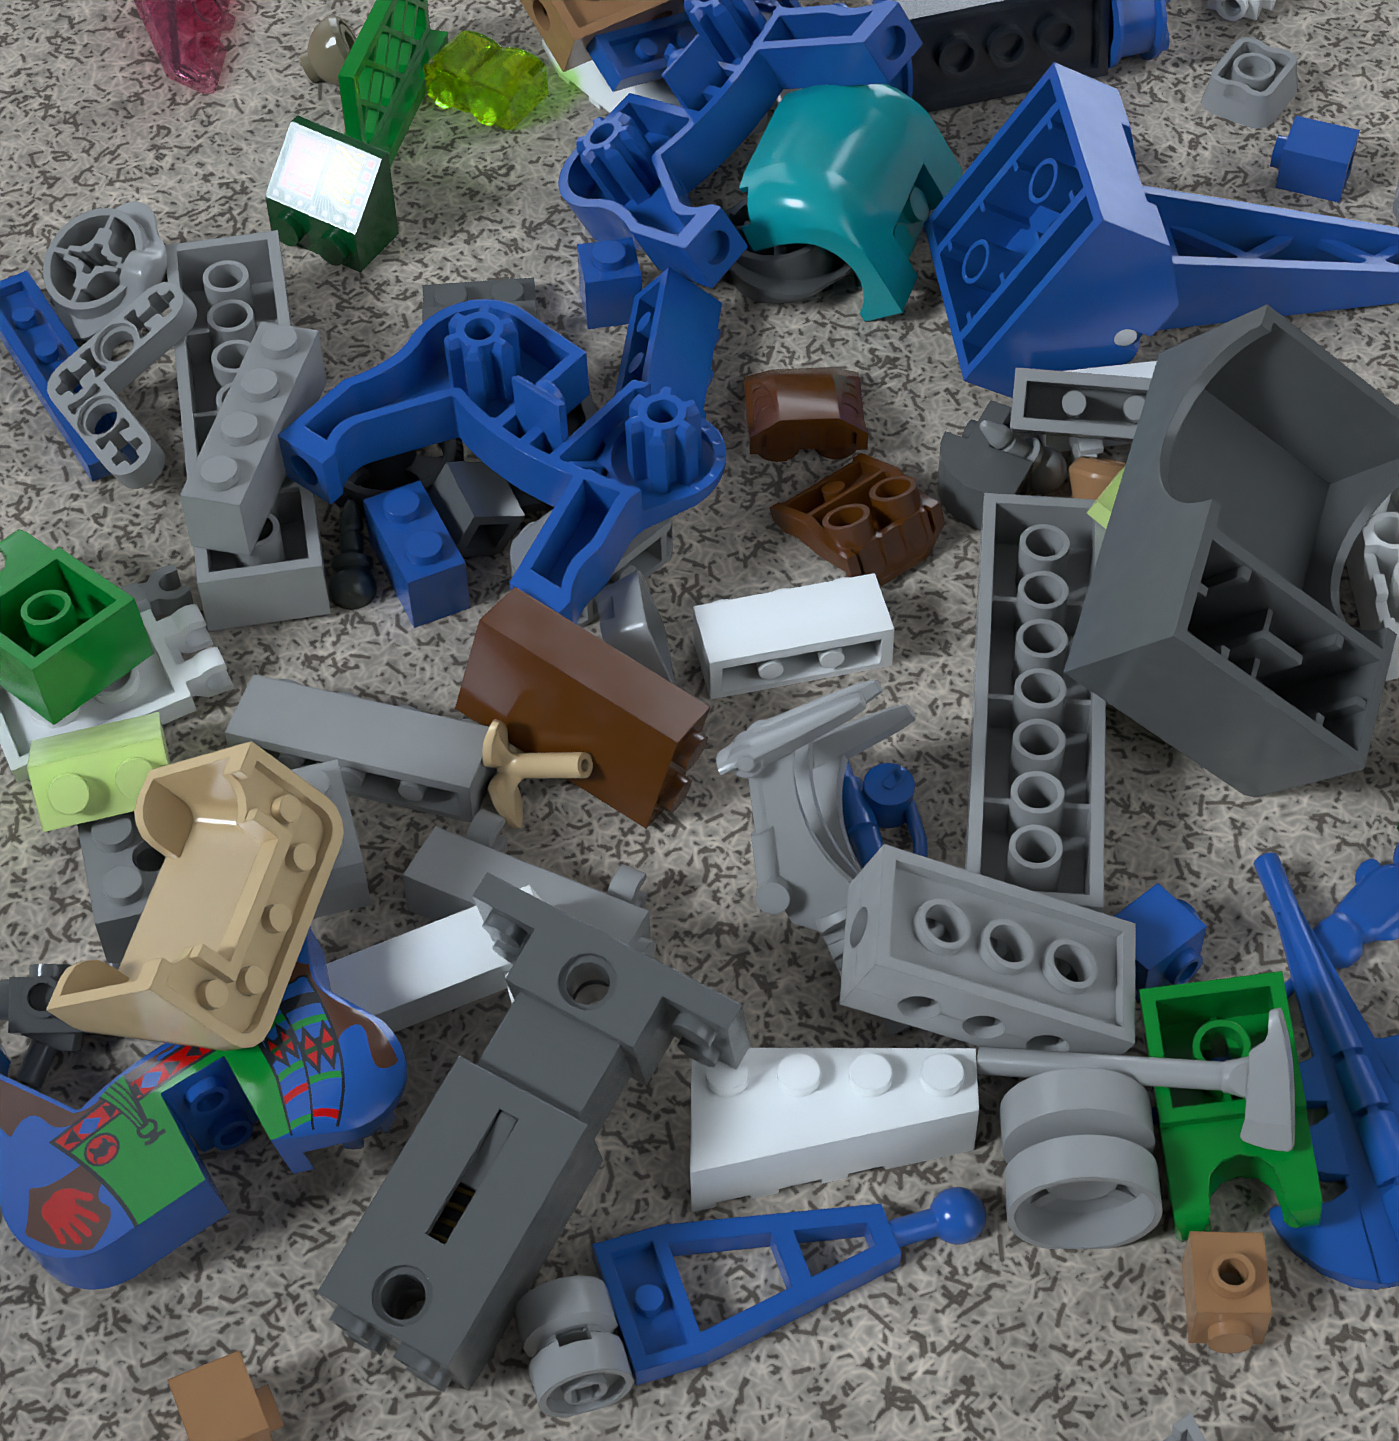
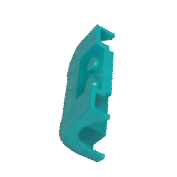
[739,84,963,322]

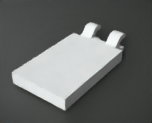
[0,604,234,783]

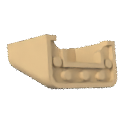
[46,741,344,1051]

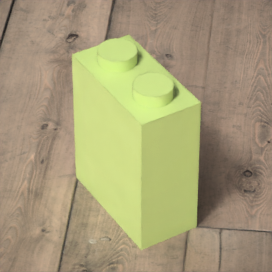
[27,712,171,832]

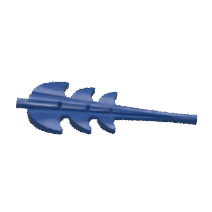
[1253,852,1399,1290]

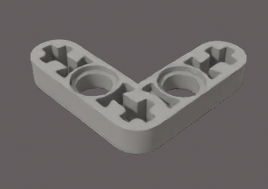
[47,282,197,489]

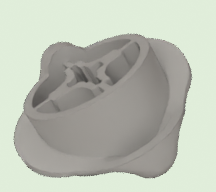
[43,201,168,342]

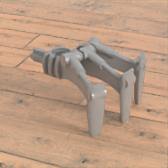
[716,680,916,1036]

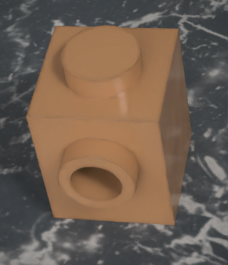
[1182,1231,1272,1353]
[167,1350,284,1441]

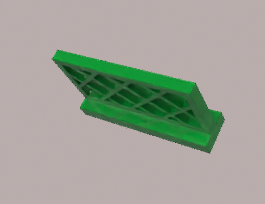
[338,0,449,167]

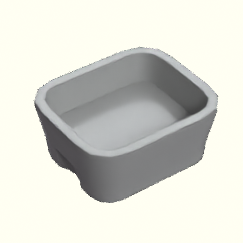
[1201,37,1298,129]
[596,570,675,685]

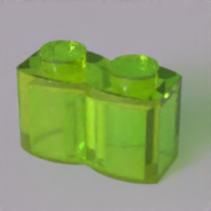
[423,30,549,130]

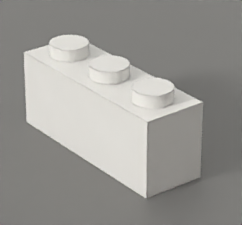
[693,573,894,700]

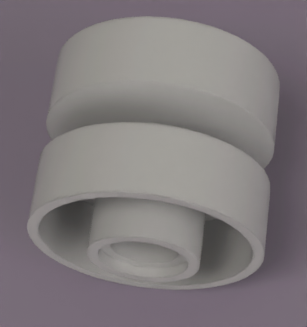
[1000,1067,1162,1249]

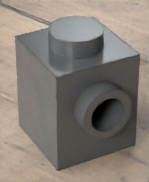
[428,461,525,557]

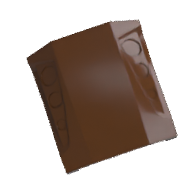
[744,367,868,462]
[769,453,945,587]

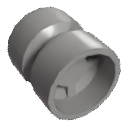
[514,1275,634,1418]

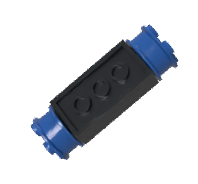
[833,0,1170,113]

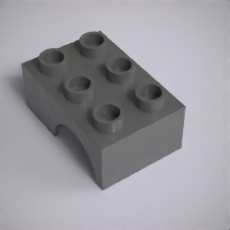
[1063,304,1399,798]

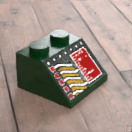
[265,115,399,273]

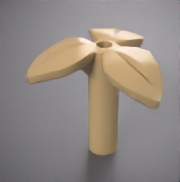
[482,719,593,829]

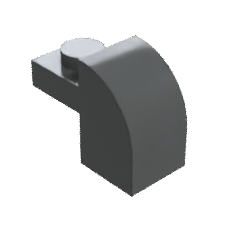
[937,400,1033,530]

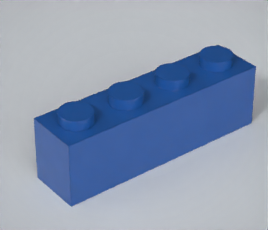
[614,267,722,419]

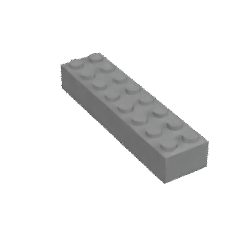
[165,230,331,632]
[964,493,1106,913]

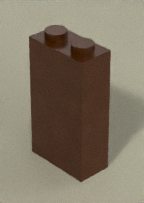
[455,587,710,829]

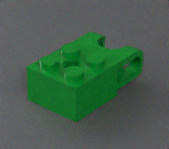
[0,529,154,725]
[1139,971,1322,1242]

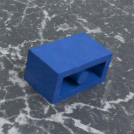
[363,480,471,628]

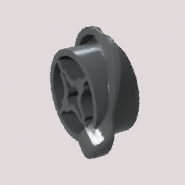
[724,197,856,304]

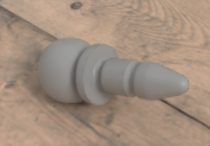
[980,420,1067,494]

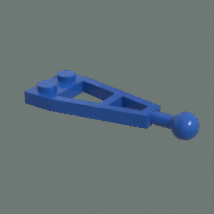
[592,1187,986,1386]

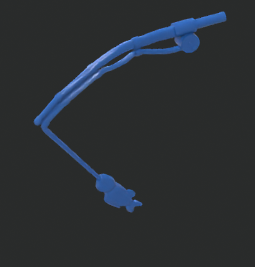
[842,760,1399,1126]

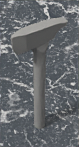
[977,1008,1295,1152]

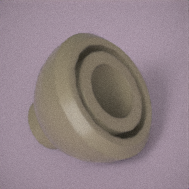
[299,14,356,86]

